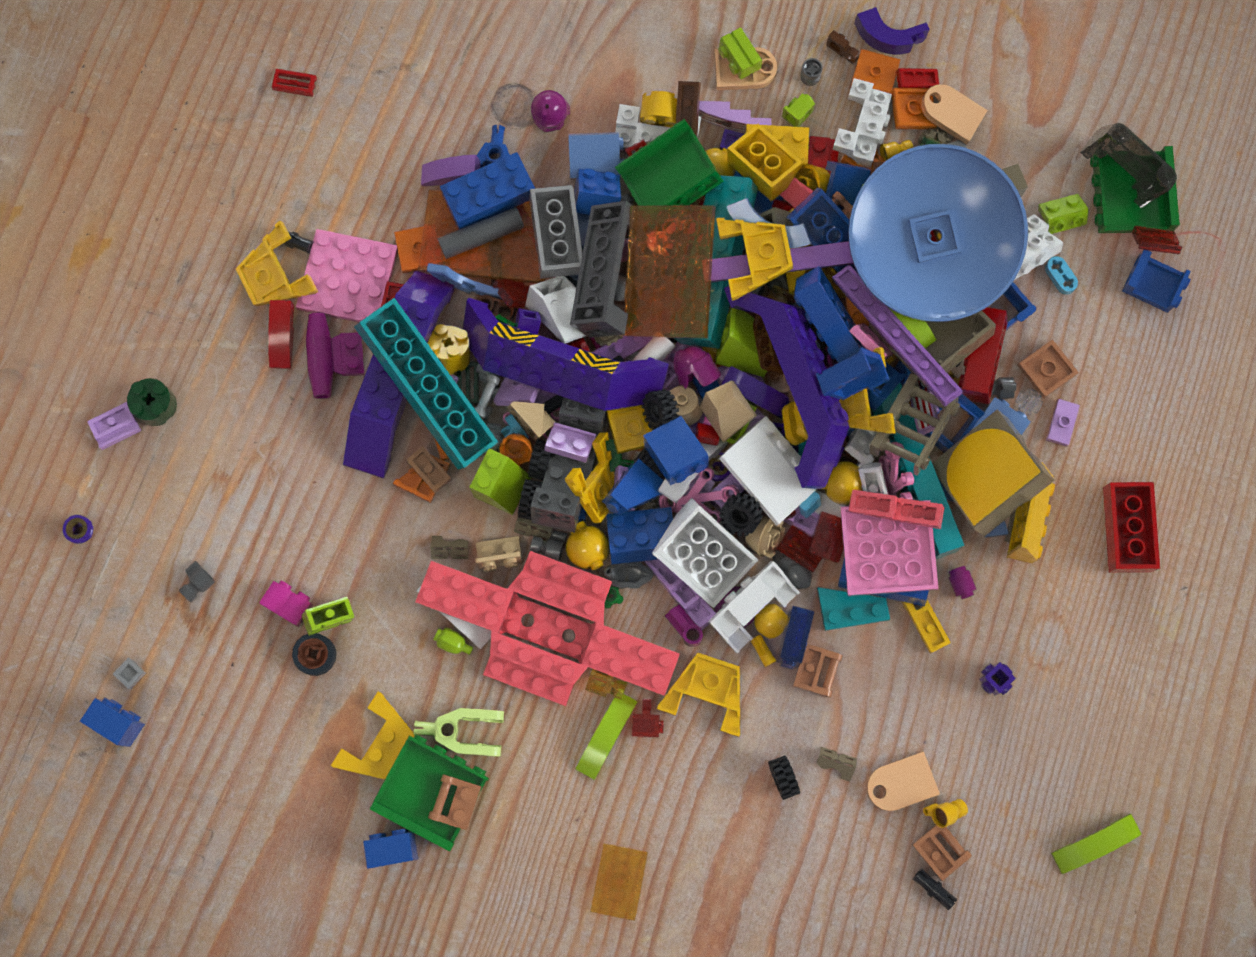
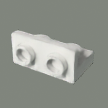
[845,428,877,468]

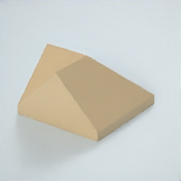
[700,381,757,442]
[506,401,555,441]

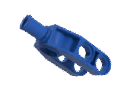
[476,125,510,168]

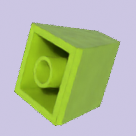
[715,308,767,377]
[469,448,531,515]

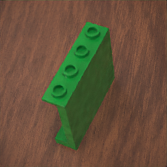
[615,119,724,230]
[1090,146,1180,233]
[369,734,489,852]

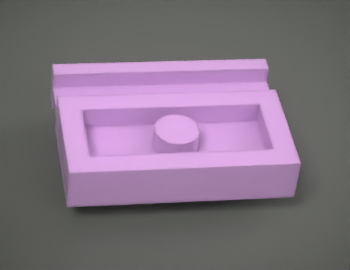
[87,402,141,450]
[544,422,596,463]

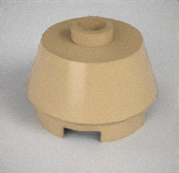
[670,386,703,426]
[746,516,786,558]

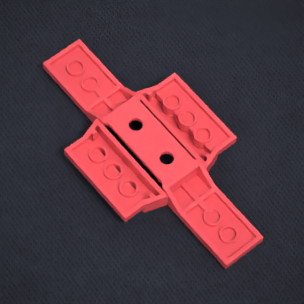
[415,551,680,706]

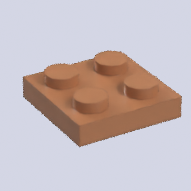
[1017,339,1079,399]

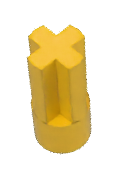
[751,635,776,667]

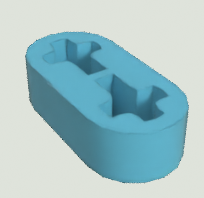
[1045,256,1078,295]

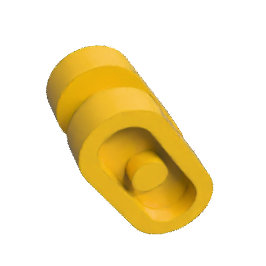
[782,402,808,446]

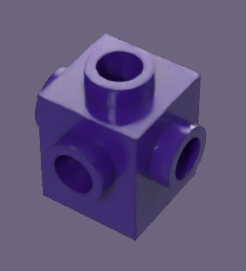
[979,662,1016,696]

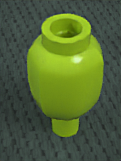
[433,628,473,655]

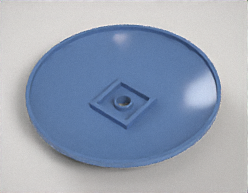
[848,144,1028,322]

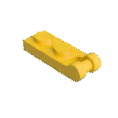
[901,600,951,654]

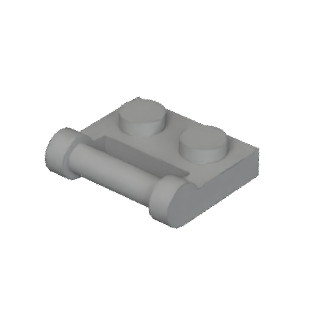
[474,374,500,421]

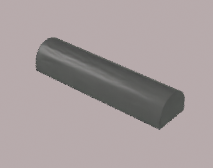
[437,207,524,259]

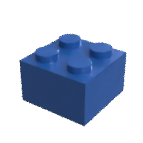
[574,169,621,215]
[79,697,145,747]
[363,829,419,869]

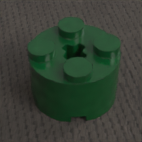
[127,378,177,426]

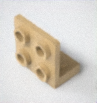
[476,536,523,572]

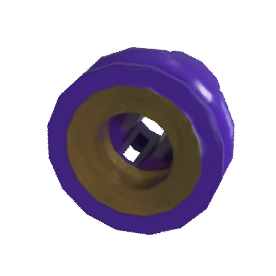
[705,452,731,481]
[62,515,93,544]

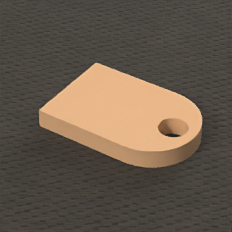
[714,47,777,90]
[921,85,988,145]
[867,752,940,811]

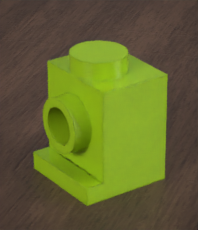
[781,93,815,127]

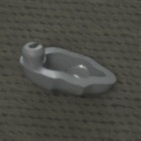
[772,549,812,589]
[603,561,654,589]

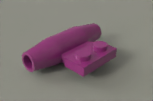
[306,312,364,399]

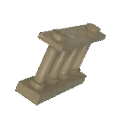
[870,373,960,476]

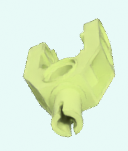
[414,708,504,757]

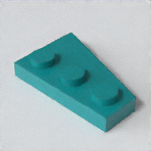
[817,587,890,631]

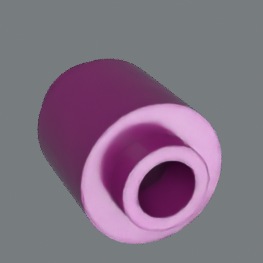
[948,566,977,600]

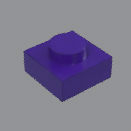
[719,129,744,150]

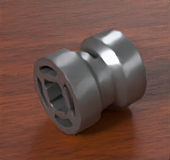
[800,58,823,86]

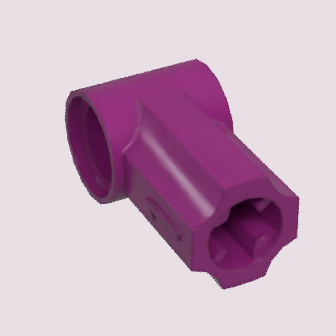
[665,604,703,647]

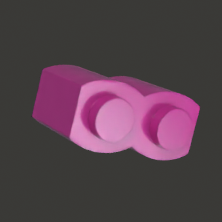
[259,580,313,627]

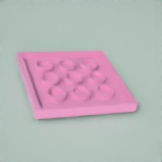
[296,229,398,322]
[840,500,938,596]

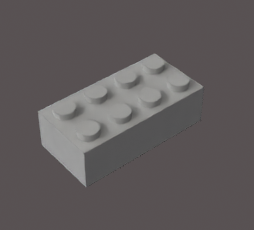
[529,185,583,279]

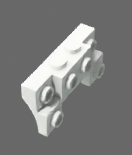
[833,78,892,168]
[615,104,701,154]
[1014,214,1063,280]
[708,561,800,654]

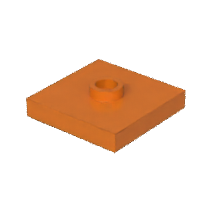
[850,49,901,94]
[891,88,937,129]
[394,224,444,273]

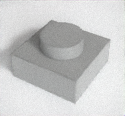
[113,658,146,689]

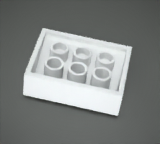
[719,416,816,526]
[652,498,758,608]

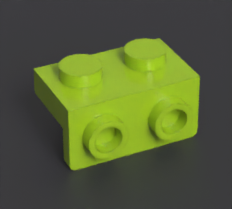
[1038,194,1088,234]

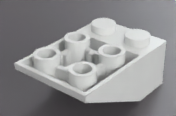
[525,276,586,344]

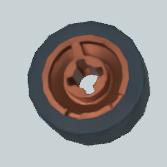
[292,633,337,676]

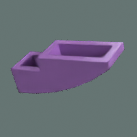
[421,155,480,186]

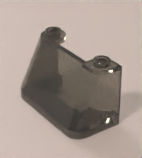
[1080,123,1177,208]

